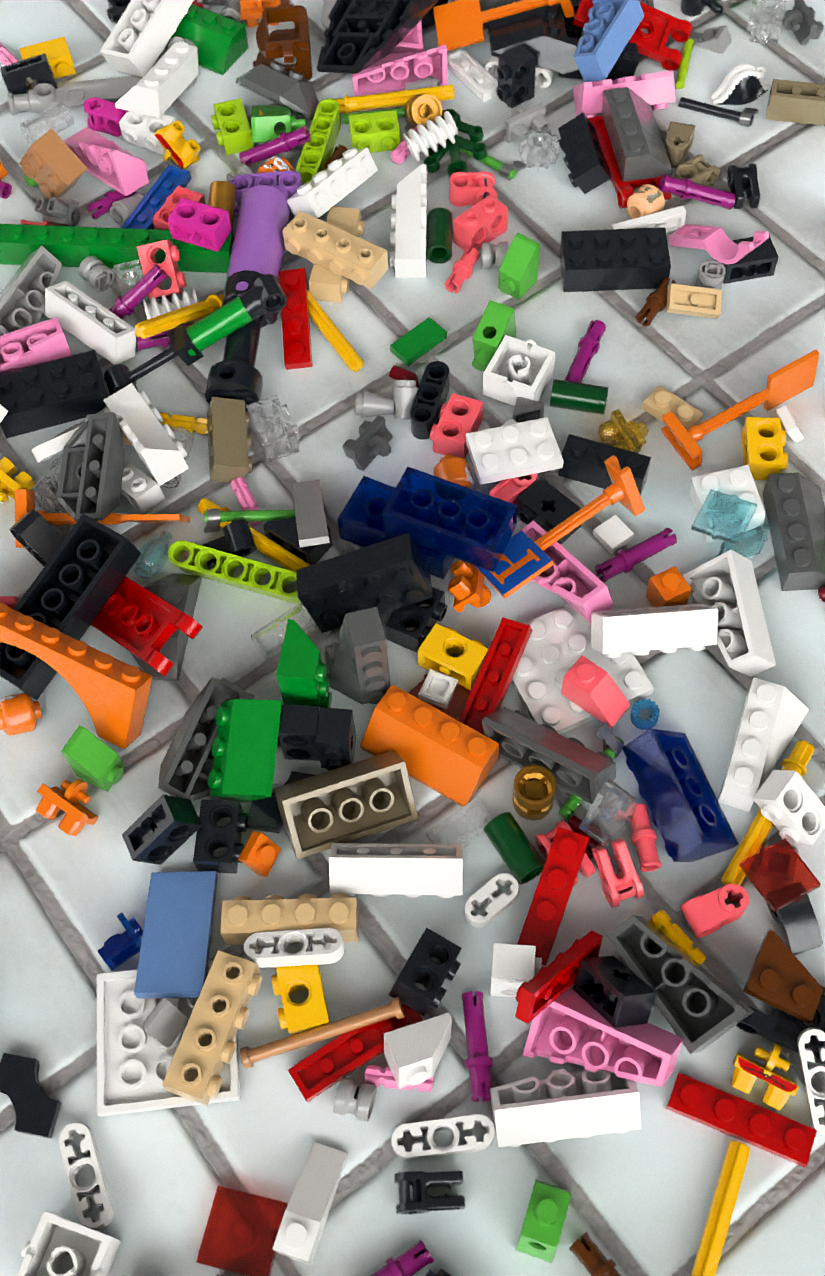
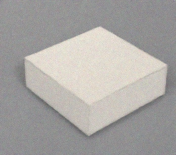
[777,405,804,443]
[593,515,634,554]
[418,669,458,709]

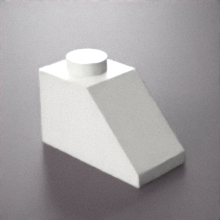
[384,1012,452,1088]

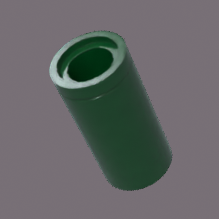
[426,208,453,264]
[550,379,609,415]
[484,812,545,885]

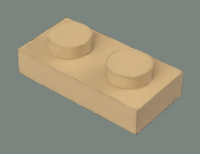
[666,283,722,319]
[642,385,704,429]

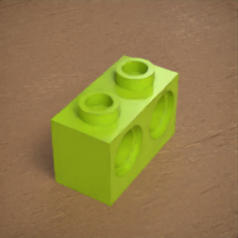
[211,98,254,155]
[348,110,400,153]

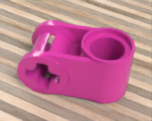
[83,97,128,137]

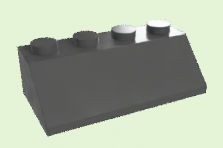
[602,87,673,182]
[762,472,825,591]
[482,707,616,807]

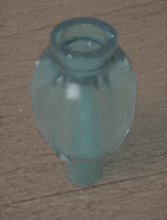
[134,531,172,579]

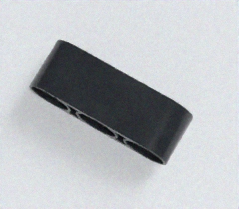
[410,361,450,440]
[10,509,64,567]

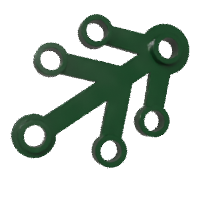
[424,109,488,178]

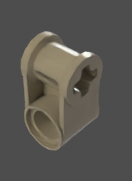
[666,122,695,168]
[673,154,720,199]

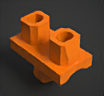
[240,0,280,27]
[447,557,491,613]
[35,779,99,836]

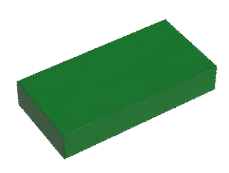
[390,317,447,366]

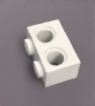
[119,111,175,155]
[753,770,825,845]
[490,943,542,997]

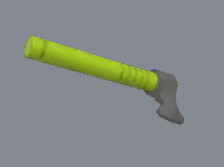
[675,30,713,89]

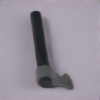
[679,97,758,127]

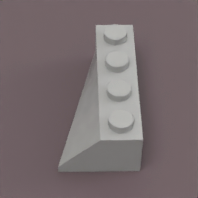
[0,246,62,336]

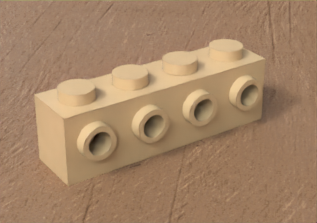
[282,211,388,289]
[220,893,359,945]
[162,950,263,1106]

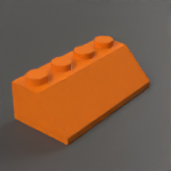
[360,684,499,808]

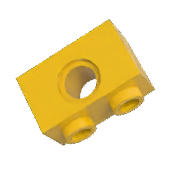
[418,623,489,692]
[271,965,331,1036]

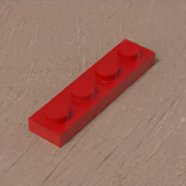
[279,268,313,370]
[458,617,533,735]
[517,827,590,966]
[515,930,603,1024]
[288,1002,424,1103]
[666,1073,817,1167]

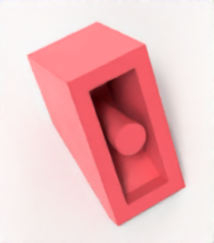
[561,655,630,729]

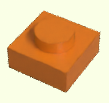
[238,831,281,877]

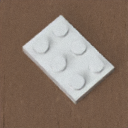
[465,417,564,485]

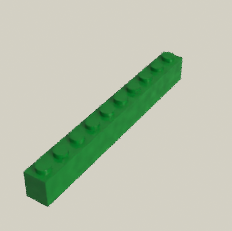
[0,224,233,273]

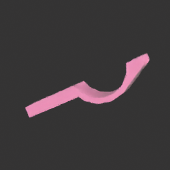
[668,224,769,265]

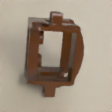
[253,0,312,80]

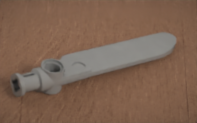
[8,75,196,117]

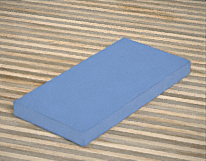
[134,871,218,998]

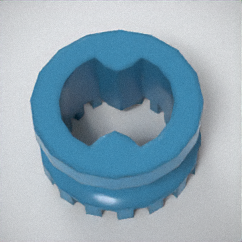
[630,698,660,730]

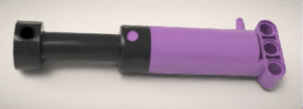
[205,171,303,414]

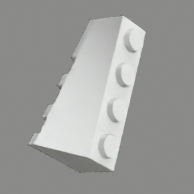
[115,42,199,118]
[390,164,428,278]
[103,383,189,486]
[683,549,776,677]
[718,678,809,812]
[490,1068,641,1148]

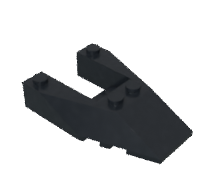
[317,0,438,74]
[487,0,639,80]

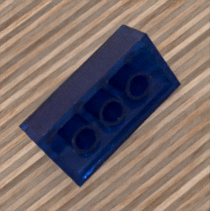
[622,728,739,862]

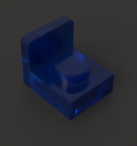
[97,912,143,971]

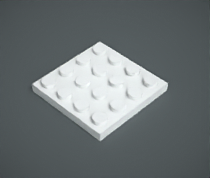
[489,604,654,734]
[97,960,240,1117]

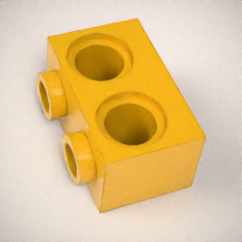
[741,417,788,480]

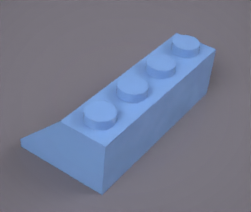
[574,0,645,82]

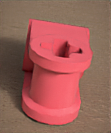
[449,171,497,207]
[680,884,749,939]

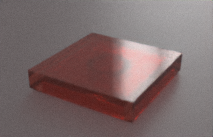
[196,1185,288,1276]

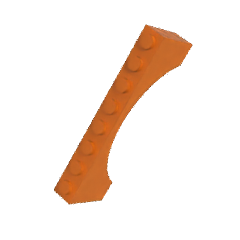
[0,603,152,749]

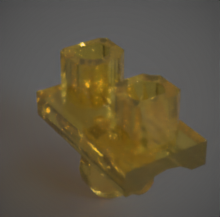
[598,409,649,453]

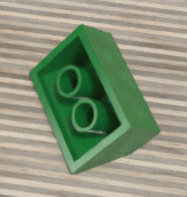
[166,4,249,75]
[276,619,332,708]
[208,699,282,802]

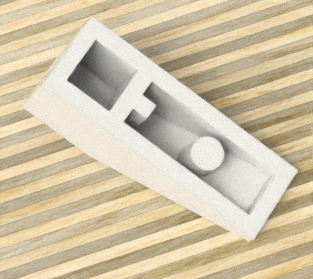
[273,1142,348,1265]

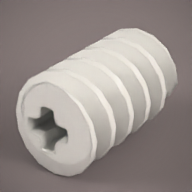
[403,111,459,161]
[143,289,199,325]

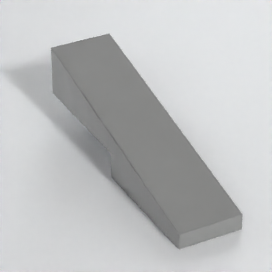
[291,480,330,547]

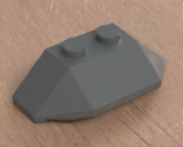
[235,61,319,120]
[56,413,126,522]
[131,573,202,682]
[158,678,240,801]

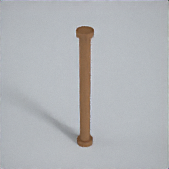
[240,997,405,1069]

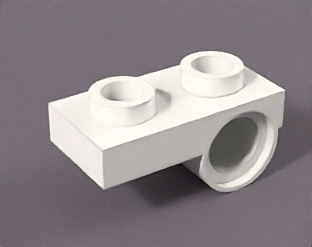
[121,464,165,514]

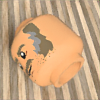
[627,184,665,219]

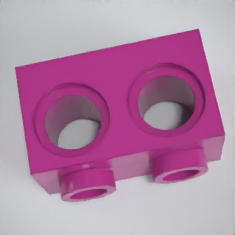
[167,198,232,252]

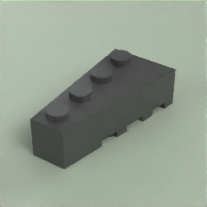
[607,915,754,1054]

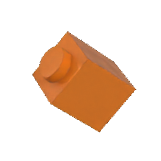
[646,566,691,607]

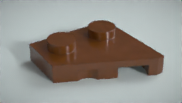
[743,929,824,1023]

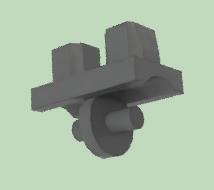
[782,0,824,45]
[35,196,81,226]
[343,416,393,471]

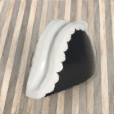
[710,63,770,105]

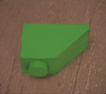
[498,233,540,300]
[61,725,125,792]

